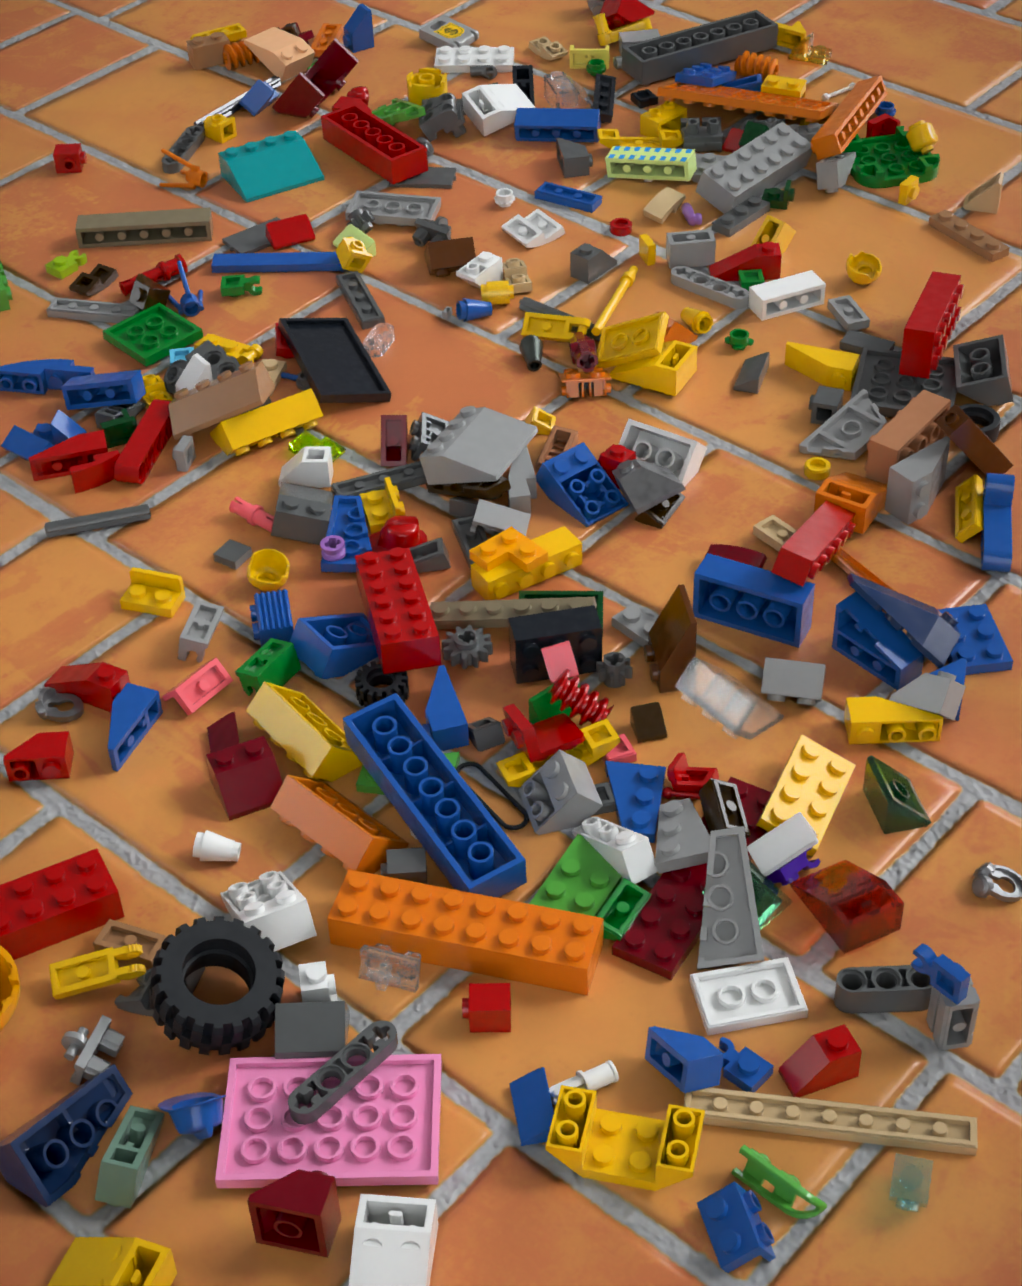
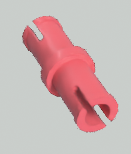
[229,496,274,533]

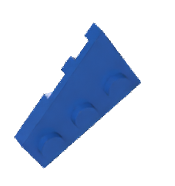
[605,761,666,843]

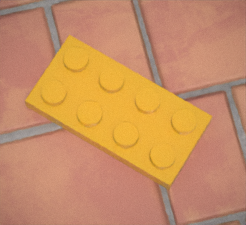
[756,734,856,857]

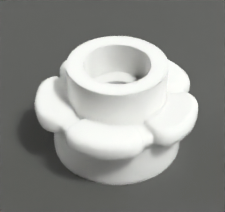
[494,188,515,207]

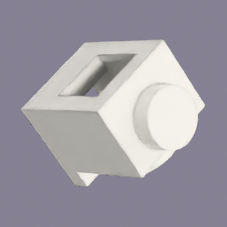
[298,961,338,1002]

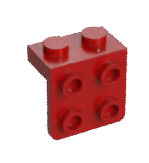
[502,703,585,763]

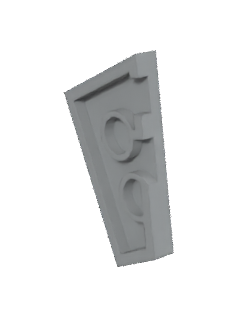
[655,798,710,874]

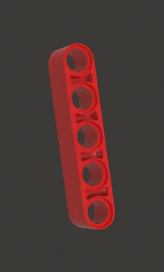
[114,399,173,484]

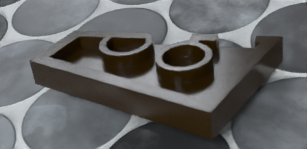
[426,476,511,500]

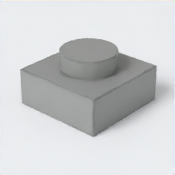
[172,435,196,472]

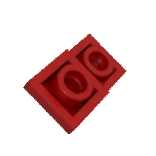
[69,450,120,494]

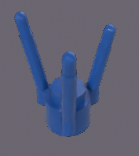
[168,261,204,317]

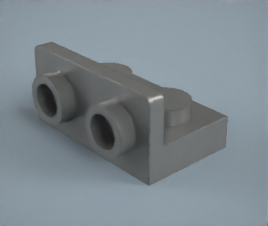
[409,412,449,462]

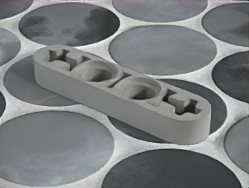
[671,266,749,309]

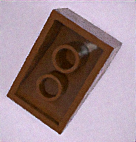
[644,584,697,693]

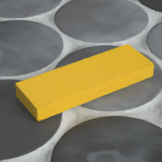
[955,474,983,543]

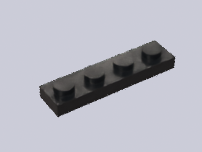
[592,74,616,123]

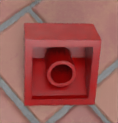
[600,0,655,30]

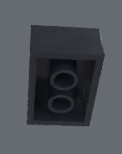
[508,605,602,684]

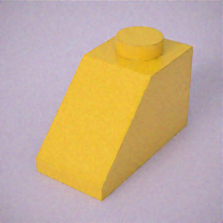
[751,214,796,254]

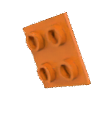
[558,367,611,398]

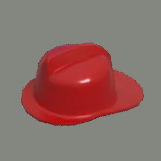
[369,515,428,552]

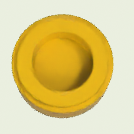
[804,457,831,480]

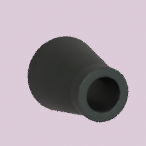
[519,335,543,371]

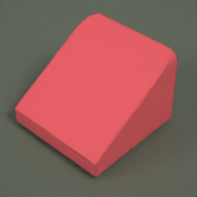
[541,640,579,683]

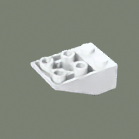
[462,84,536,137]
[220,871,317,952]
[348,1194,439,1286]

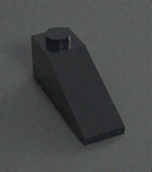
[512,65,535,106]

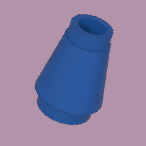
[456,298,492,322]

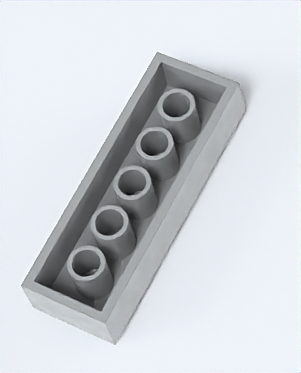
[695,122,812,214]

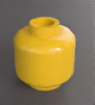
[906,120,938,155]

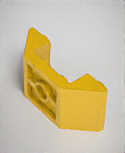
[545,1085,705,1191]

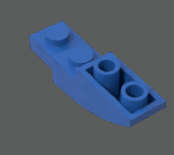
[0,359,95,395]

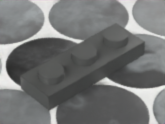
[712,196,770,237]

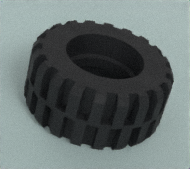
[149,916,285,1055]

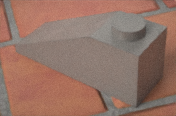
[816,152,856,193]

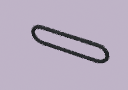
[456,762,529,830]

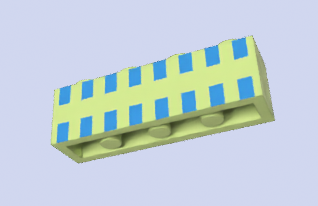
[605,146,697,181]

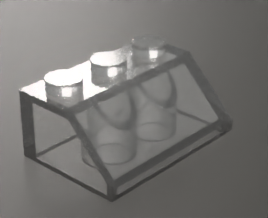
[675,657,784,740]

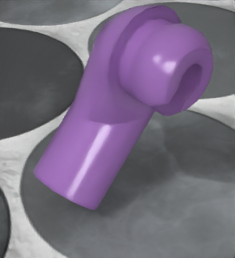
[681,202,702,226]

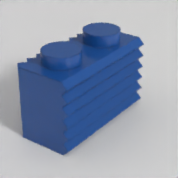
[250,589,294,647]

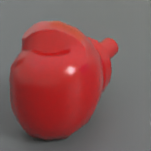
[347,86,369,106]

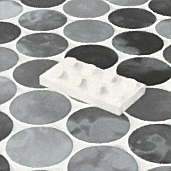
[434,45,515,73]

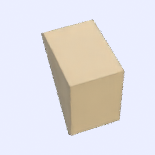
[963,172,1004,214]

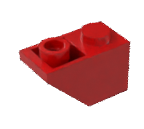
[3,731,74,781]

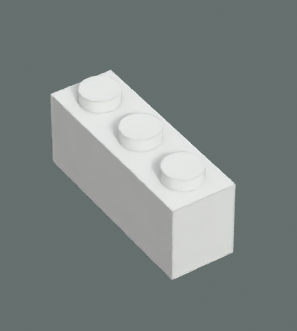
[748,270,826,321]

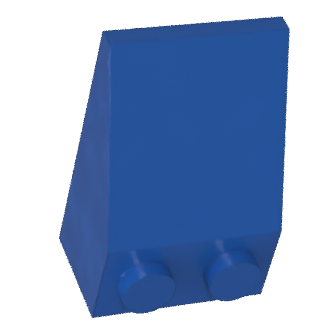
[290,612,379,679]

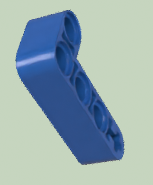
[981,473,1015,572]

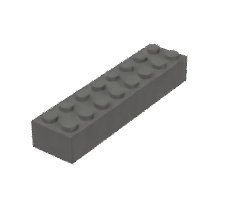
[622,10,778,85]

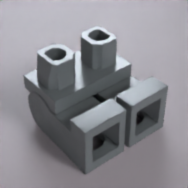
[419,93,466,142]
[680,117,723,153]

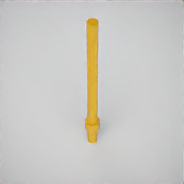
[591,265,638,336]

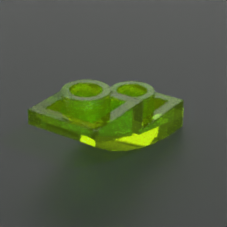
[288,430,346,462]

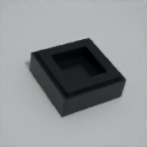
[630,89,658,109]

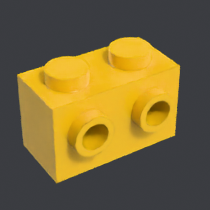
[640,101,687,137]

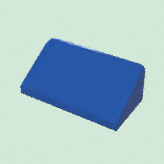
[509,1067,554,1146]

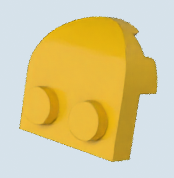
[761,75,807,98]

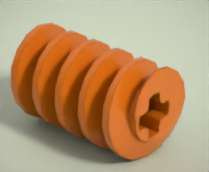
[223,41,260,71]
[734,50,779,82]

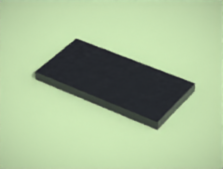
[278,318,392,403]

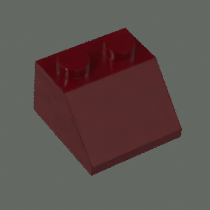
[206,736,283,820]
[247,1169,341,1258]

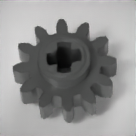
[441,625,493,669]

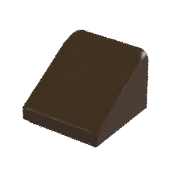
[630,702,667,743]

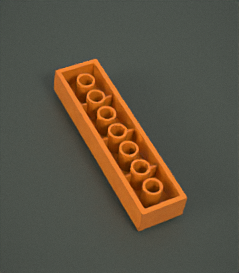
[327,869,604,996]

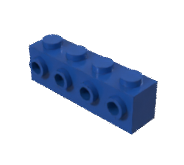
[514,108,601,143]

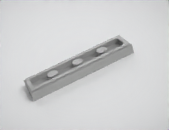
[46,297,143,323]

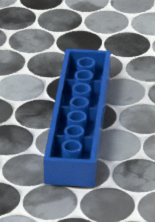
[343,693,527,898]

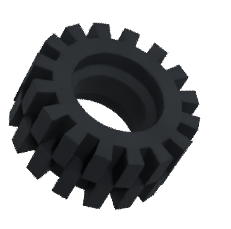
[355,661,409,707]

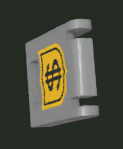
[419,15,479,48]

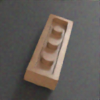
[928,210,1010,262]

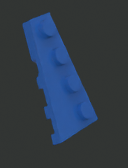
[320,495,372,573]

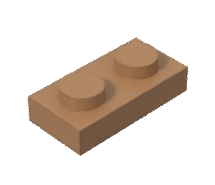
[93,919,167,969]

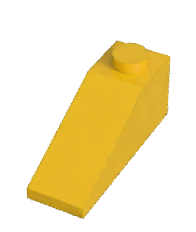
[784,341,860,391]

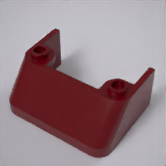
[272,38,359,118]

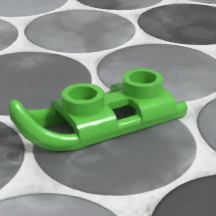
[731,1145,827,1219]

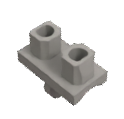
[61,1015,125,1086]

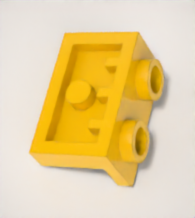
[359,477,405,534]
[120,567,186,618]

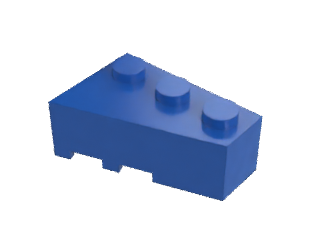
[832,592,924,690]

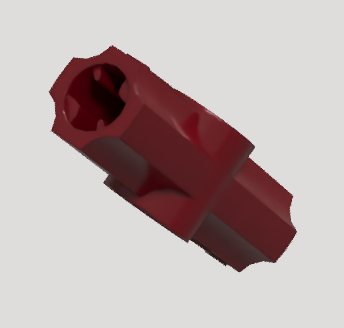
[569,332,598,372]

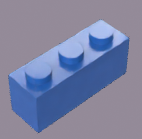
[61,370,146,410]

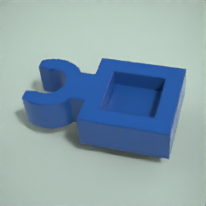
[911,943,971,1005]
[719,1037,774,1092]

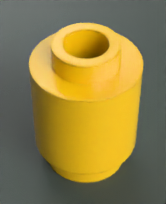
[481,280,514,305]

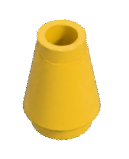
[680,307,713,334]

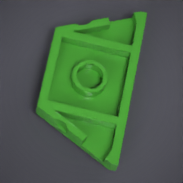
[372,98,426,126]
[529,834,621,916]

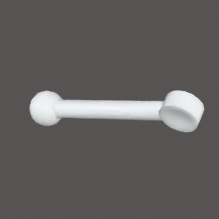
[822,82,856,101]

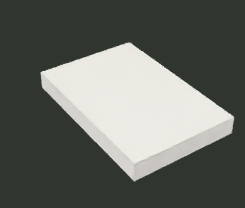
[689,957,808,1036]

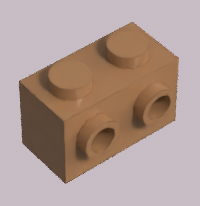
[186,32,230,70]

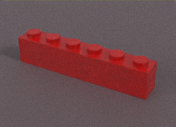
[771,500,856,587]

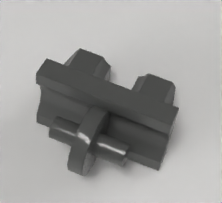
[412,216,451,247]

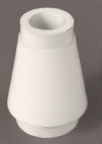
[193,830,242,862]

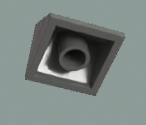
[275,1001,350,1059]

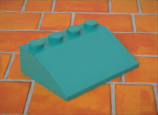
[218,131,325,203]

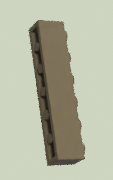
[75,207,213,248]

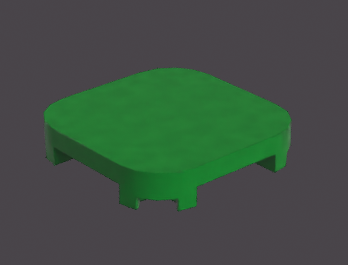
[842,126,940,188]

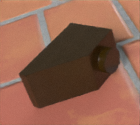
[129,274,171,310]

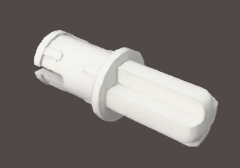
[549,1060,619,1106]

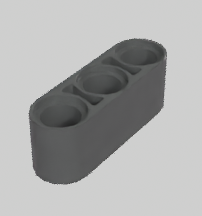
[834,965,932,1014]

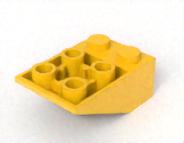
[610,340,698,396]
[47,1237,177,1286]

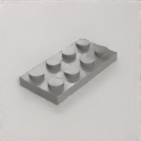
[345,190,441,226]

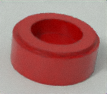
[610,218,632,236]

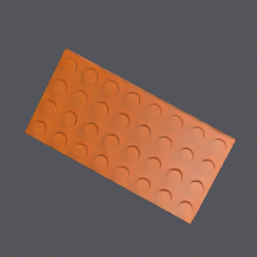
[657,82,838,123]

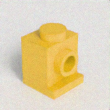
[203,114,237,144]
[336,237,373,273]

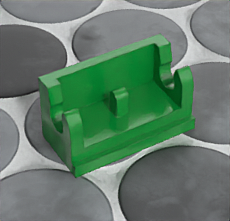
[235,638,301,696]

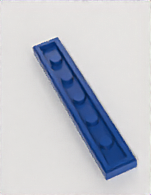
[211,252,347,273]

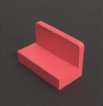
[162,657,233,715]

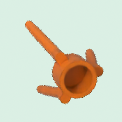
[159,148,208,190]

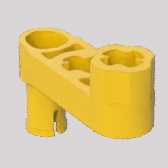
[593,13,653,46]

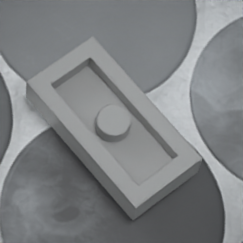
[827,295,870,332]
[612,605,656,647]

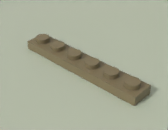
[430,597,597,629]

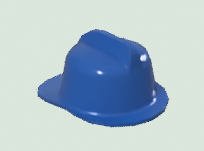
[157,1092,226,1140]

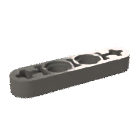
[162,125,205,174]
[288,1020,398,1125]

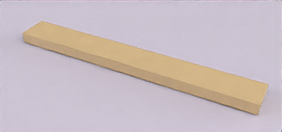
[683,1087,978,1156]

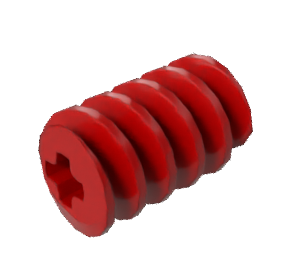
[547,669,614,726]

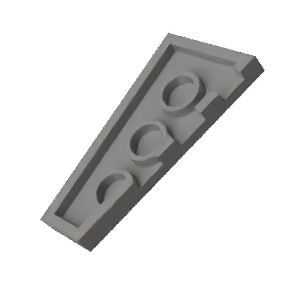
[697,826,765,970]

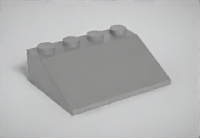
[419,406,538,485]

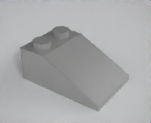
[885,436,950,525]

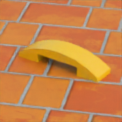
[597,129,683,149]
[496,719,620,787]

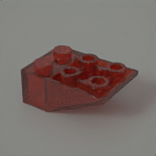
[790,859,904,954]

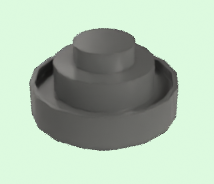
[164,359,189,395]

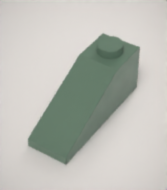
[95,1105,165,1208]

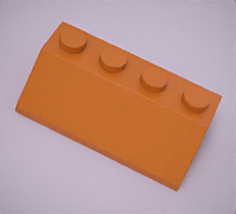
[270,775,409,874]

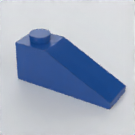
[422,665,469,751]
[108,683,163,772]

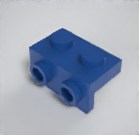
[697,1181,776,1273]

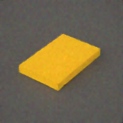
[595,311,669,369]

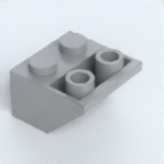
[518,749,603,835]

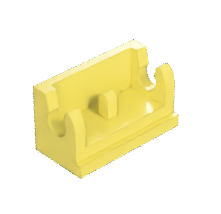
[569,45,610,69]

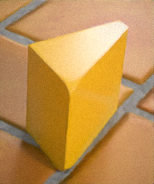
[525,406,556,435]

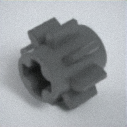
[346,208,375,234]
[596,652,633,688]

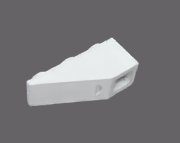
[572,817,658,884]

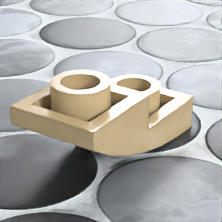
[528,36,568,60]
[643,187,686,224]
[502,258,533,294]

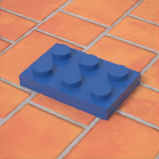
[675,63,737,88]
[937,604,1013,675]

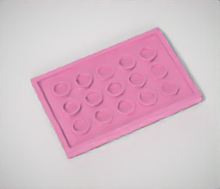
[215,1054,442,1188]

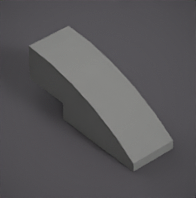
[508,446,537,514]

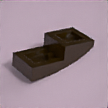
[69,264,119,296]

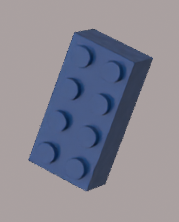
[693,553,815,648]

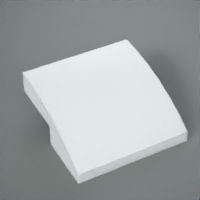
[501,209,565,248]

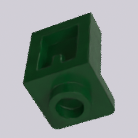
[762,180,795,210]
[100,408,137,449]

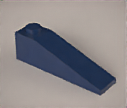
[847,573,961,668]
[0,1064,133,1207]

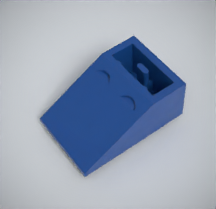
[536,442,629,527]

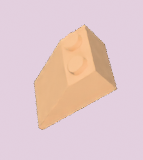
[244,27,315,82]

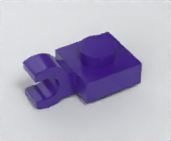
[761,847,821,886]

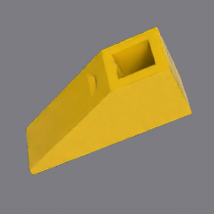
[844,696,943,745]

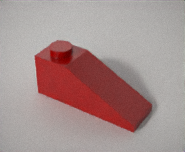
[709,242,782,281]
[29,430,108,481]
[44,662,130,713]

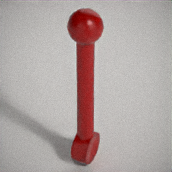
[662,787,700,800]

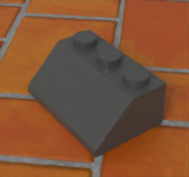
[953,334,1013,407]

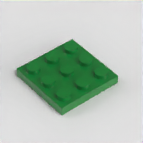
[102,303,204,367]

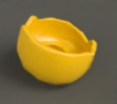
[846,251,882,285]
[247,548,290,591]

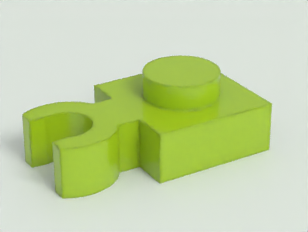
[45,250,87,280]

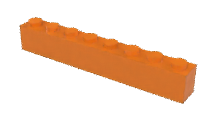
[811,75,887,160]

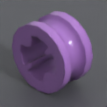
[320,535,346,561]

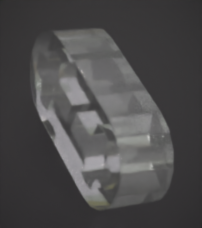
[363,323,395,358]

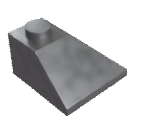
[612,459,686,514]

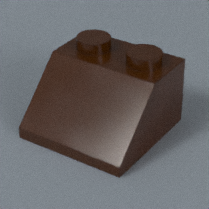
[424,237,476,277]

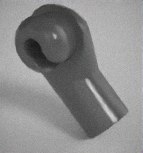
[470,65,497,80]

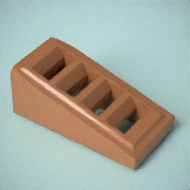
[536,425,579,468]

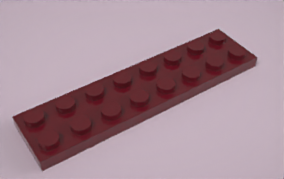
[612,777,772,981]

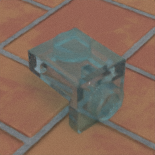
[889,1153,933,1212]

